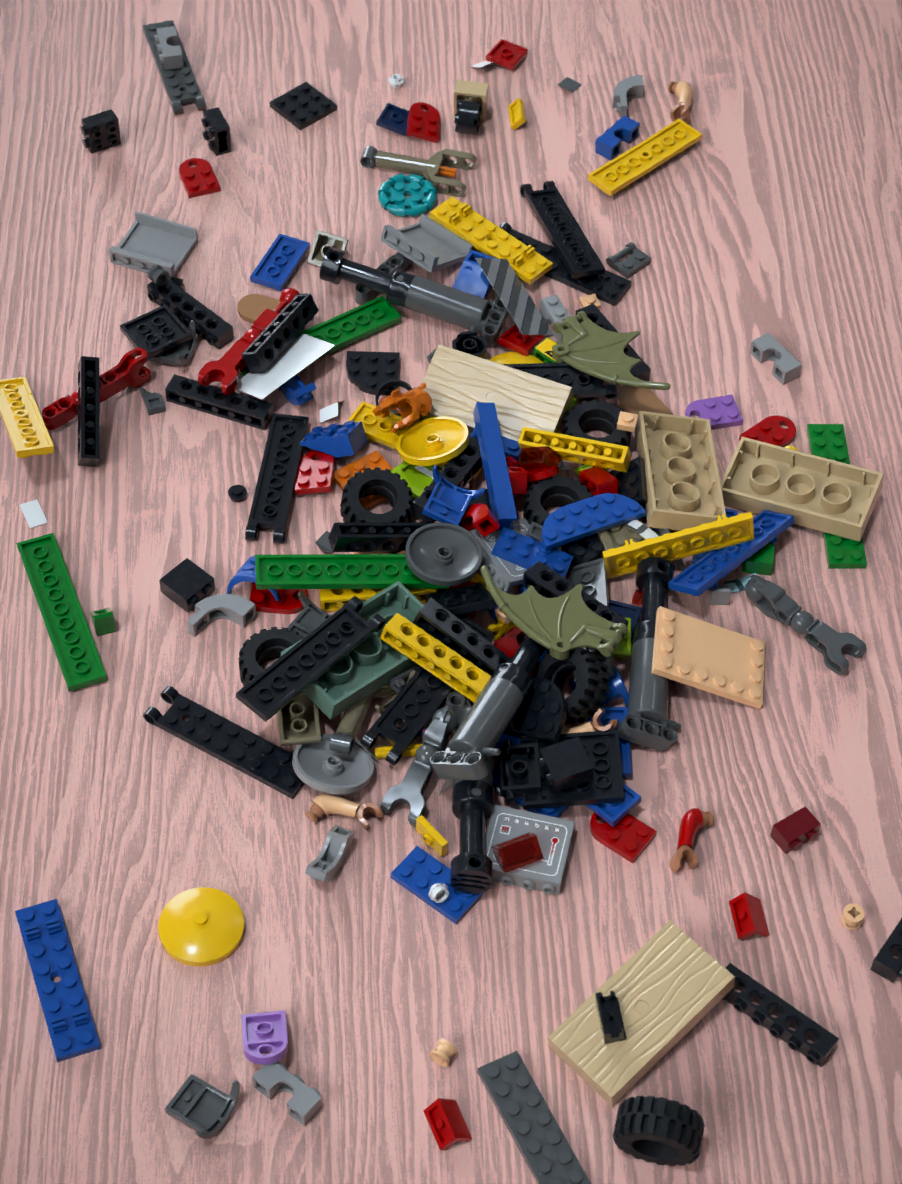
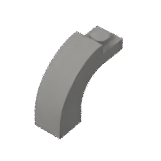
[187,594,256,637]

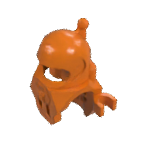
[372,383,433,433]

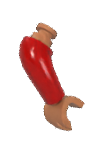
[669,808,714,872]

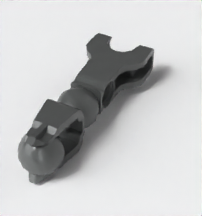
[380,706,458,827]

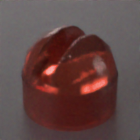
[631,589,643,605]

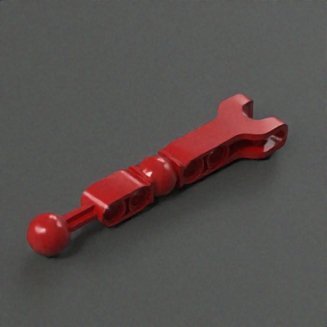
[198,288,300,396]
[9,348,151,439]

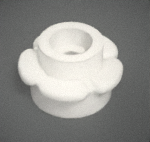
[388,74,404,89]
[429,883,449,903]

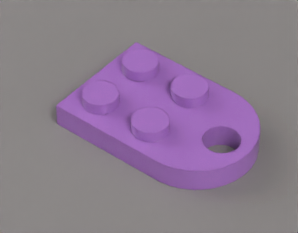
[685,395,743,430]
[241,1010,288,1065]

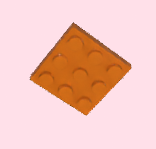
[333,450,393,510]

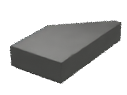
[140,388,166,415]

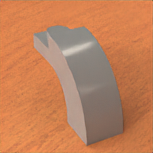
[612,75,644,119]
[305,825,355,882]

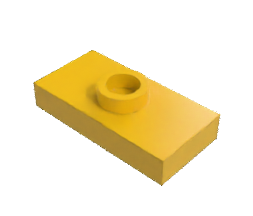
[508,97,526,130]
[416,815,448,857]

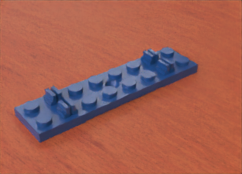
[668,510,795,596]
[15,899,101,1062]

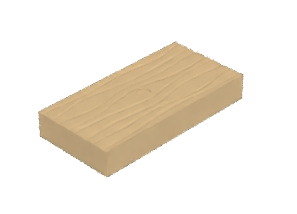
[419,344,574,459]
[635,411,726,531]
[720,437,884,542]
[548,920,735,1107]

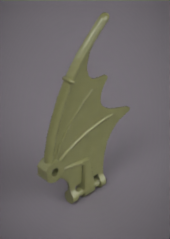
[552,311,671,390]
[480,565,628,660]

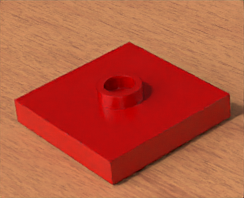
[486,39,528,70]
[497,324,545,356]

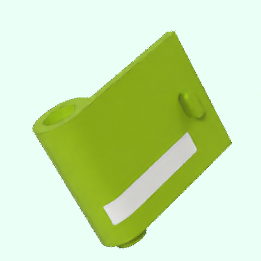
[391,461,441,502]

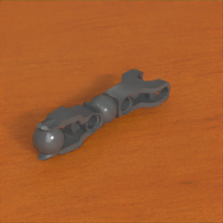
[745,574,867,675]

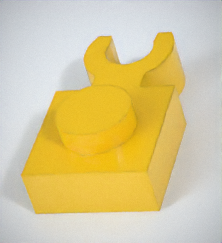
[488,618,517,640]

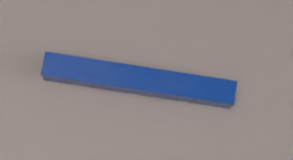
[473,402,517,531]

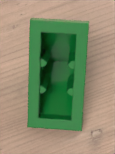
[742,543,774,576]
[90,608,116,636]

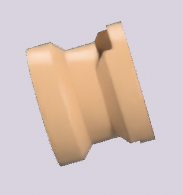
[841,904,865,930]
[429,1039,457,1067]

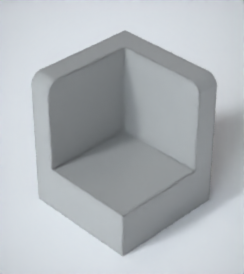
[708,585,731,605]

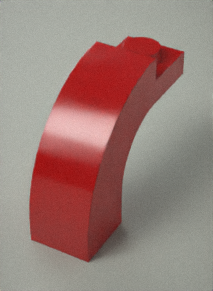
[458,503,500,537]

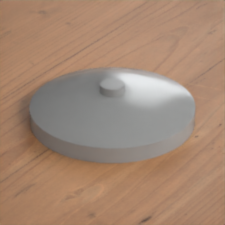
[292,734,374,794]

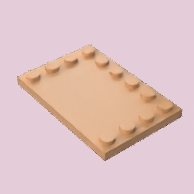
[651,606,765,709]

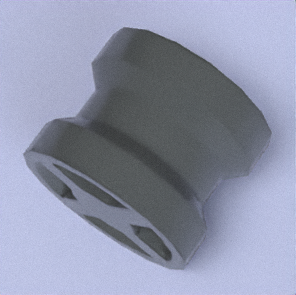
[148,264,170,287]

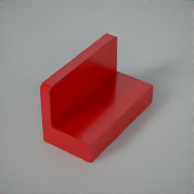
[728,892,769,940]
[423,1098,472,1151]

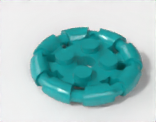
[378,174,437,217]

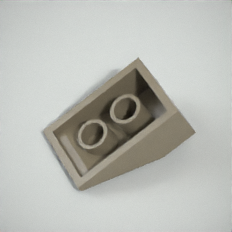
[277,692,321,746]

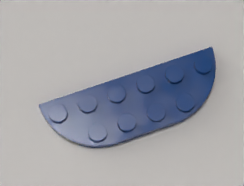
[541,493,646,551]

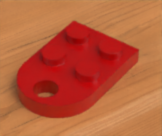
[406,102,440,143]
[179,158,221,198]
[739,415,796,447]
[294,450,335,495]
[522,459,559,483]
[249,582,308,614]
[590,813,657,863]

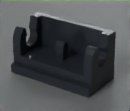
[595,991,626,1044]

